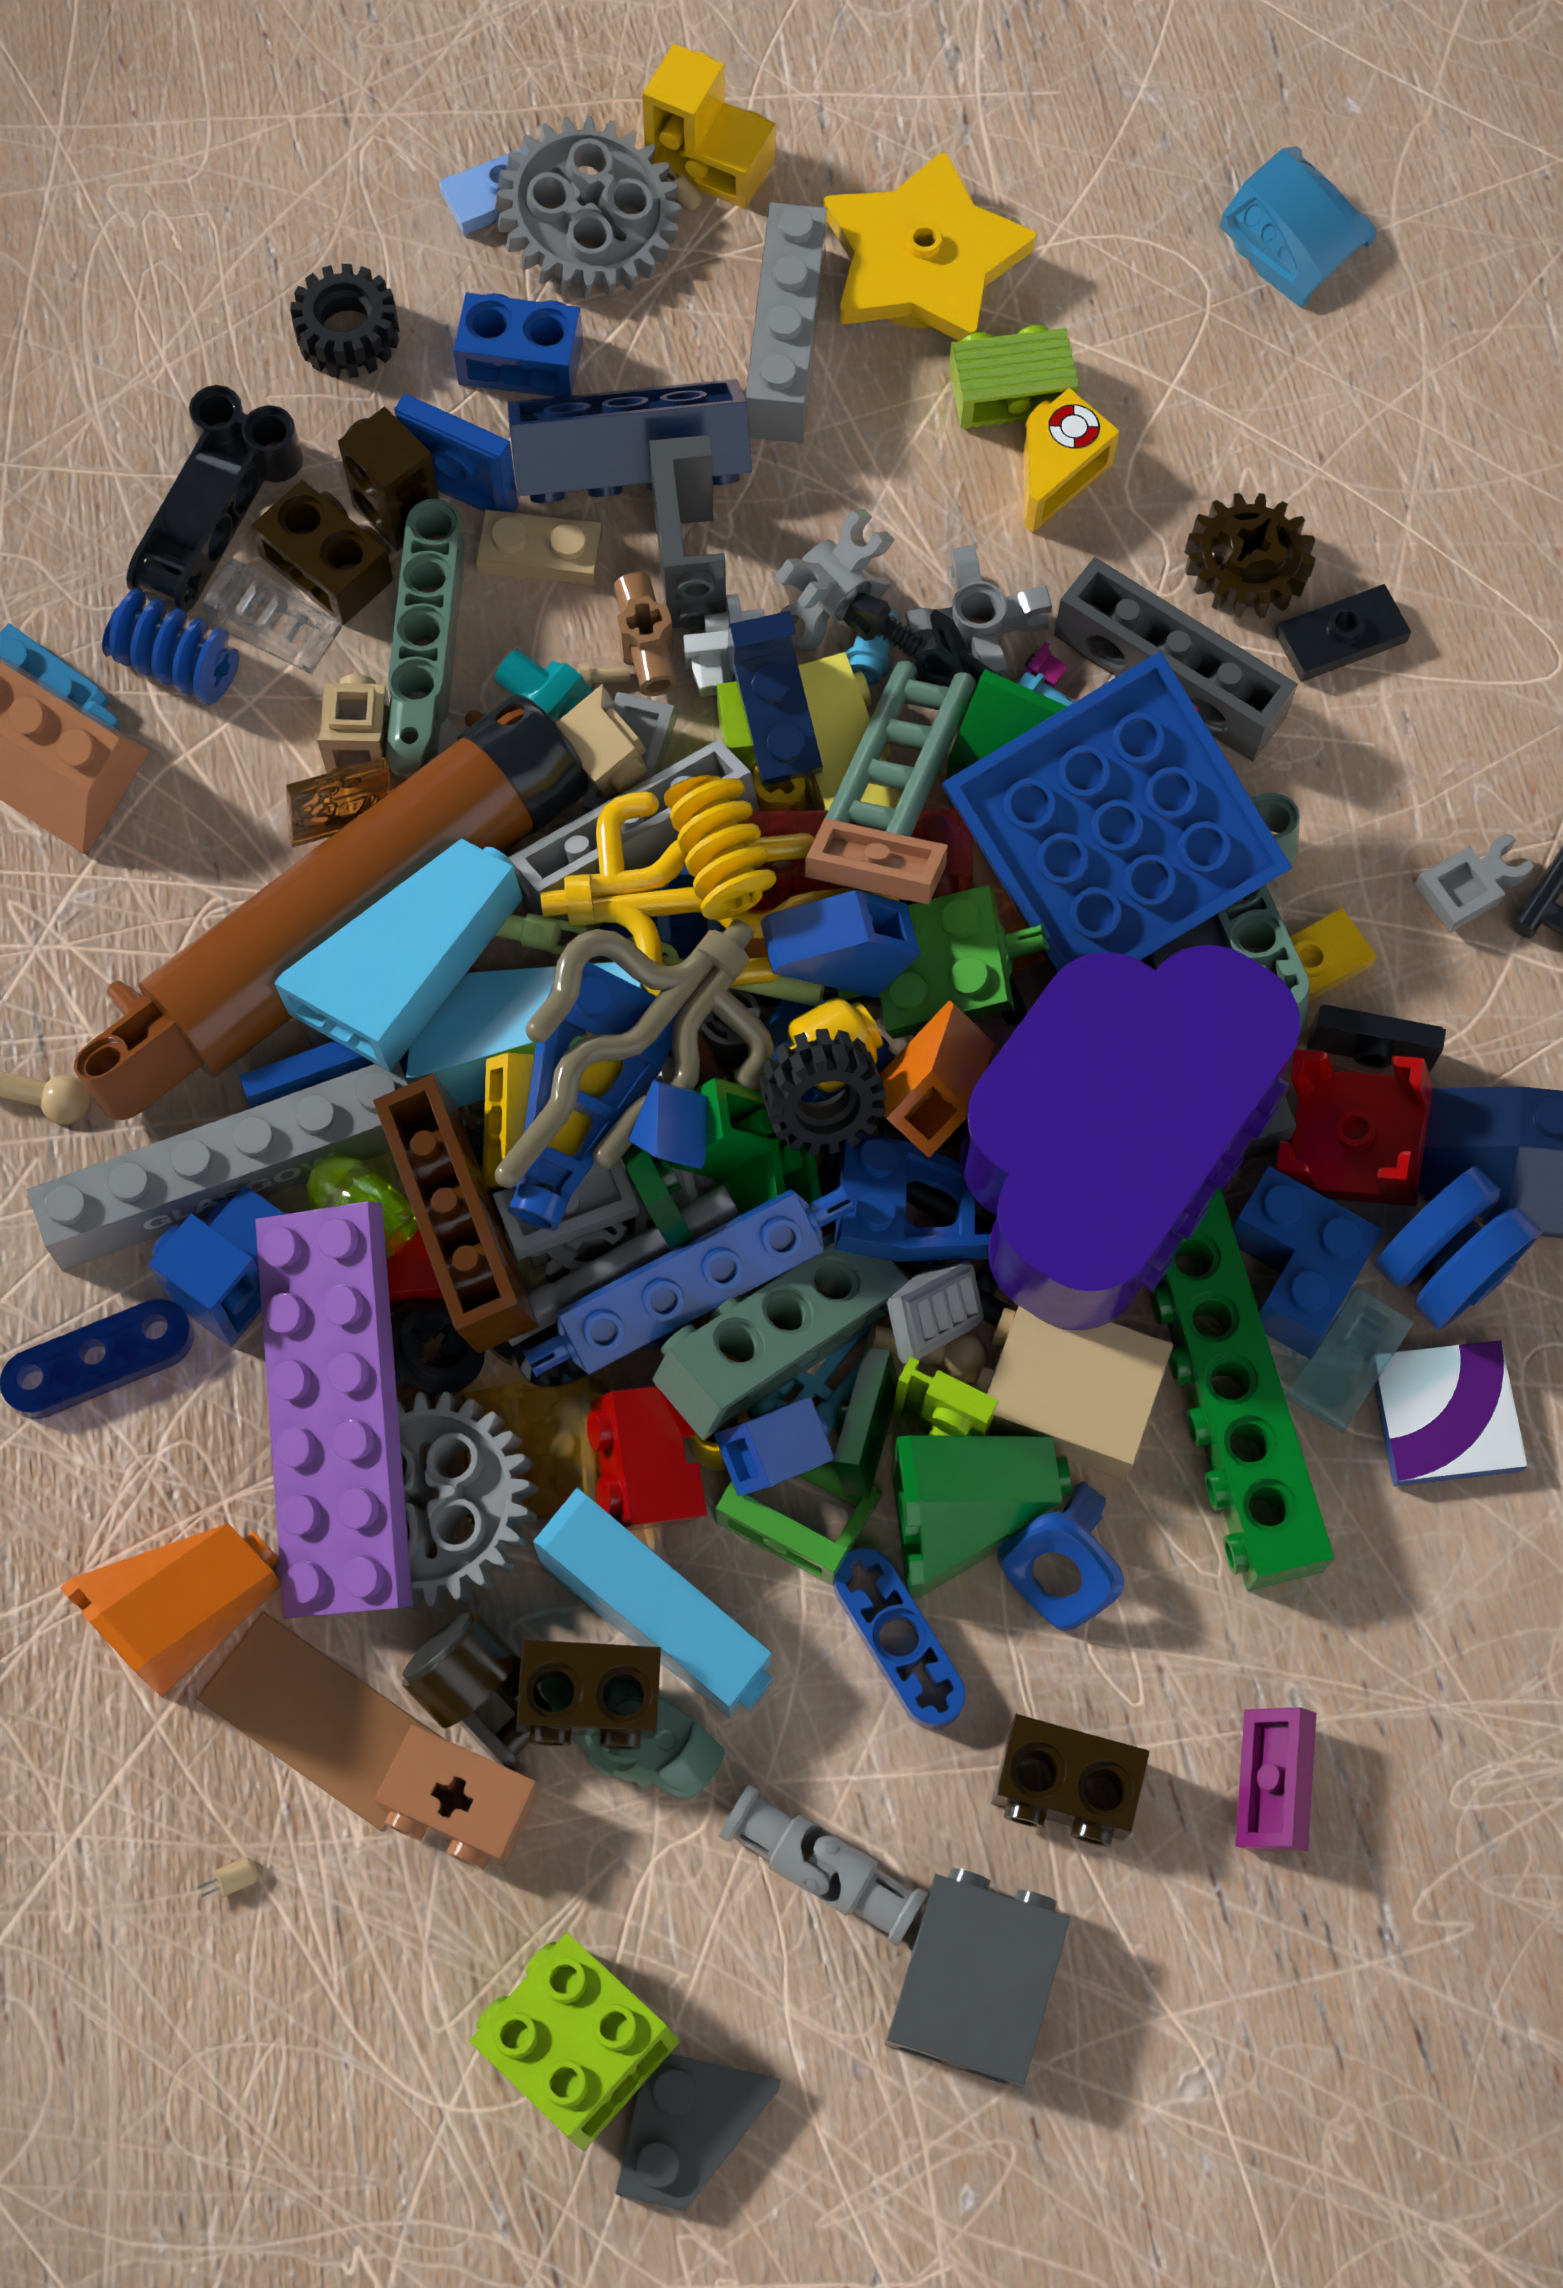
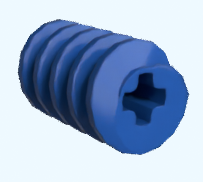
[102,588,239,705]

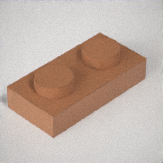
[805,818,948,905]

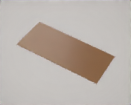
[197,1611,442,1831]

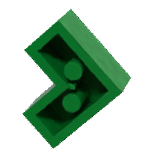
[669,1078,821,1215]

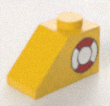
[1023,388,1120,533]

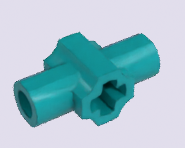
[494,648,593,723]

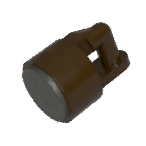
[402,1613,552,1772]

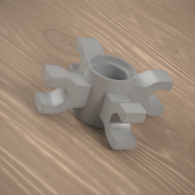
[774,509,895,651]
[906,545,1052,676]

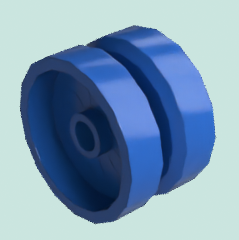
[1373,1166,1543,1331]

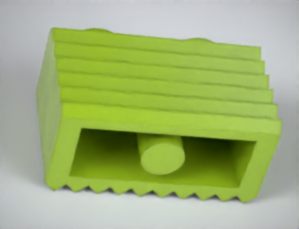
[949,325,1079,430]

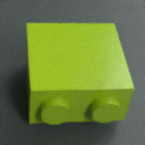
[469,1932,681,2152]

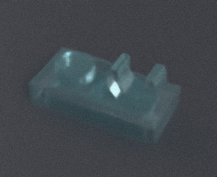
[1285,1287,1414,1433]

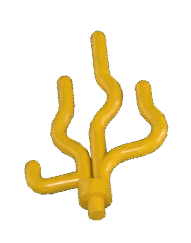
[540,791,900,996]

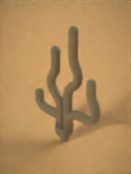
[495,919,774,1188]

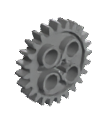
[495,116,681,298]
[397,1392,539,1611]

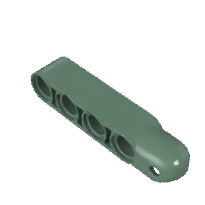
[385,498,465,779]

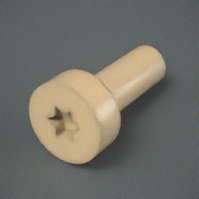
[577,663,631,689]

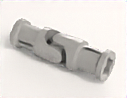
[719,1784,928,1947]

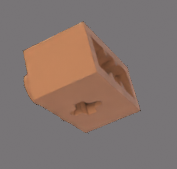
[374,1724,540,1870]

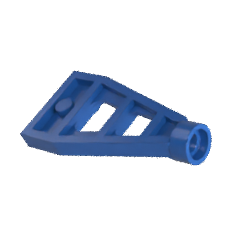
[508,961,680,1230]
[834,1133,991,1262]

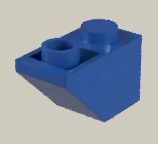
[760,890,920,998]

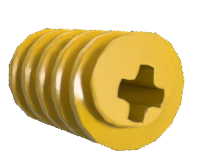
[663,775,776,920]

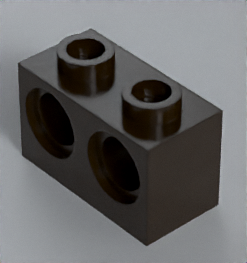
[338,406,439,552]
[251,479,393,626]
[516,1639,661,1750]
[991,1714,1150,1847]

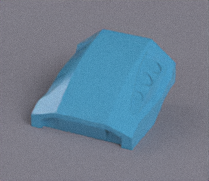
[1219,146,1377,308]

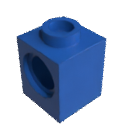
[714,1396,835,1497]

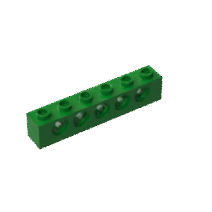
[1150,1188,1335,1591]

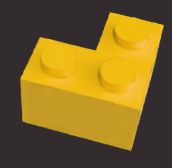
[642,43,776,209]

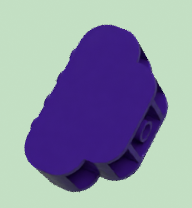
[960,945,1301,1330]

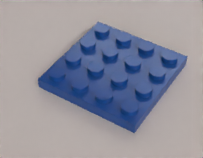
[942,650,1292,974]

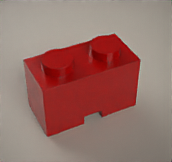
[587,1386,707,1531]

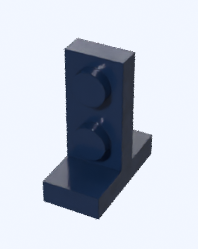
[727,611,823,786]

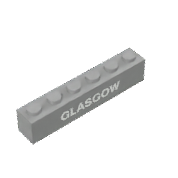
[26,1061,408,1271]

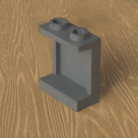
[884,1868,1070,2089]

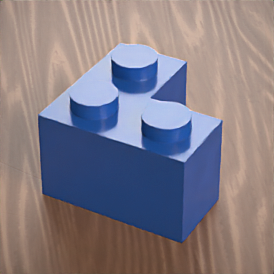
[1233,1166,1384,1359]
[148,1184,285,1348]

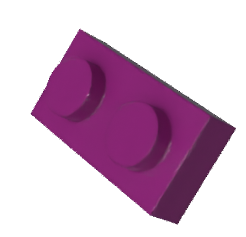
[1235,1707,1317,1851]

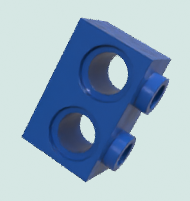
[453,292,583,397]

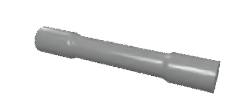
[509,1184,741,1347]

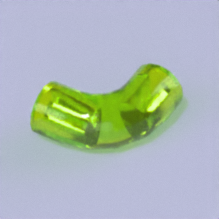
[306,1155,419,1259]

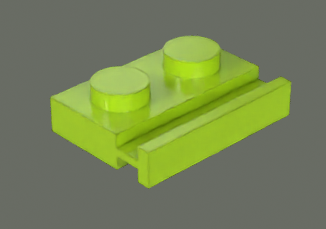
[892,1356,998,1436]

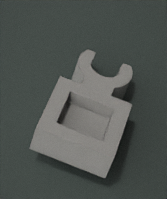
[1415,835,1534,933]

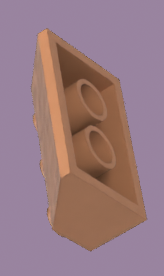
[0,656,150,855]

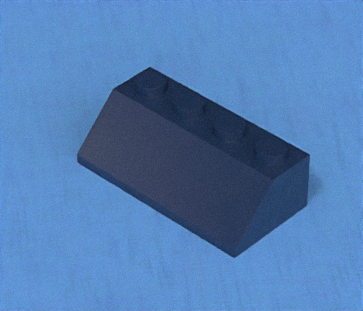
[507,379,753,503]

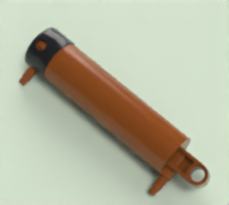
[74,694,589,1120]

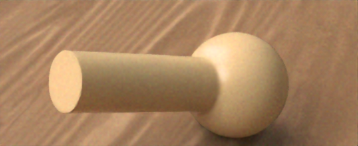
[0,1071,91,1125]
[867,1324,988,1384]

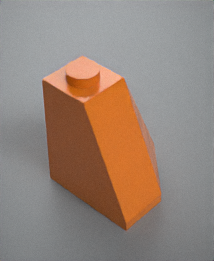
[60,1523,281,1697]

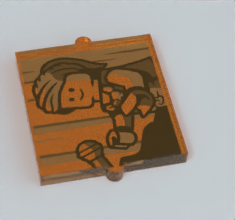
[286,757,389,847]

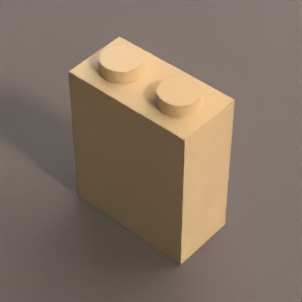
[976,1306,1174,1481]

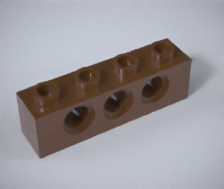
[373,1074,539,1354]

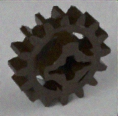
[1184,493,1316,618]

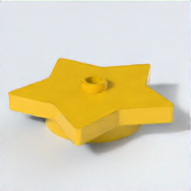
[824,152,1036,341]

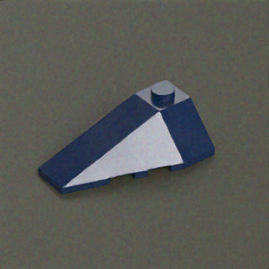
[1418,1086,1563,1238]

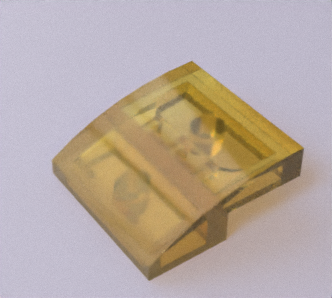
[462,1375,602,1524]

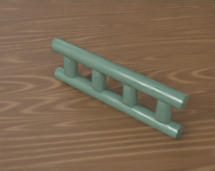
[825,661,976,837]

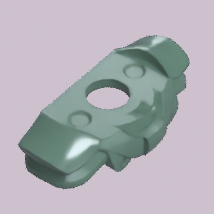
[541,1677,725,1799]

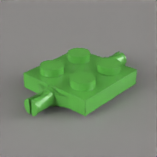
[837,884,1049,1039]

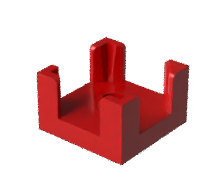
[1276,1049,1433,1206]

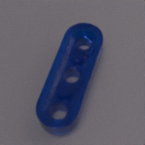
[0,1299,194,1419]

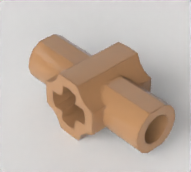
[614,572,677,696]

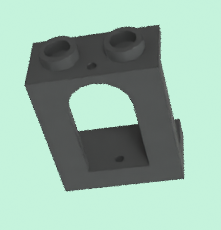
[649,435,726,630]

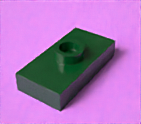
[621,1143,694,1251]
[833,1347,898,1498]

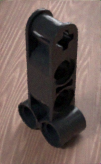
[126,385,303,612]

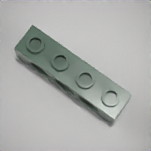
[652,1233,909,1440]

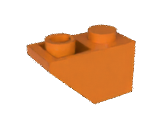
[879,1000,995,1158]

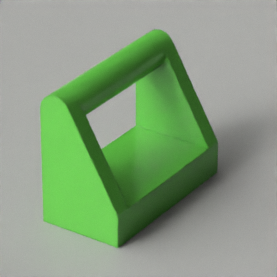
[716,1463,883,1586]

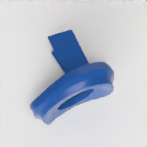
[997,1481,1124,1631]

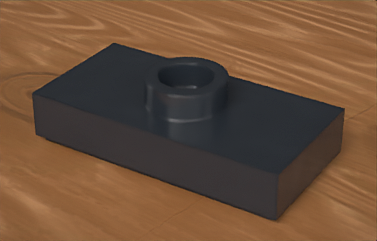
[1275,584,1411,682]
[1306,1004,1446,1073]

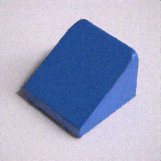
[629,1079,707,1169]

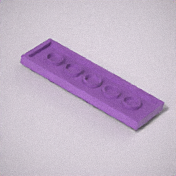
[255,1201,413,1619]

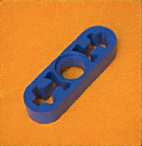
[834,1548,965,1730]

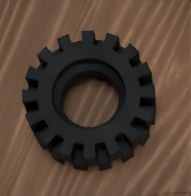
[290,264,400,379]
[760,1029,886,1155]

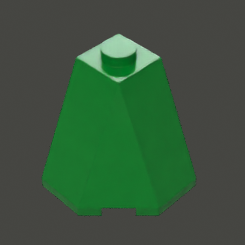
[891,1435,1071,1598]

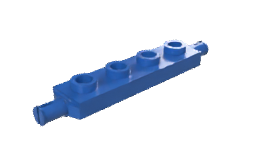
[523,1186,855,1377]

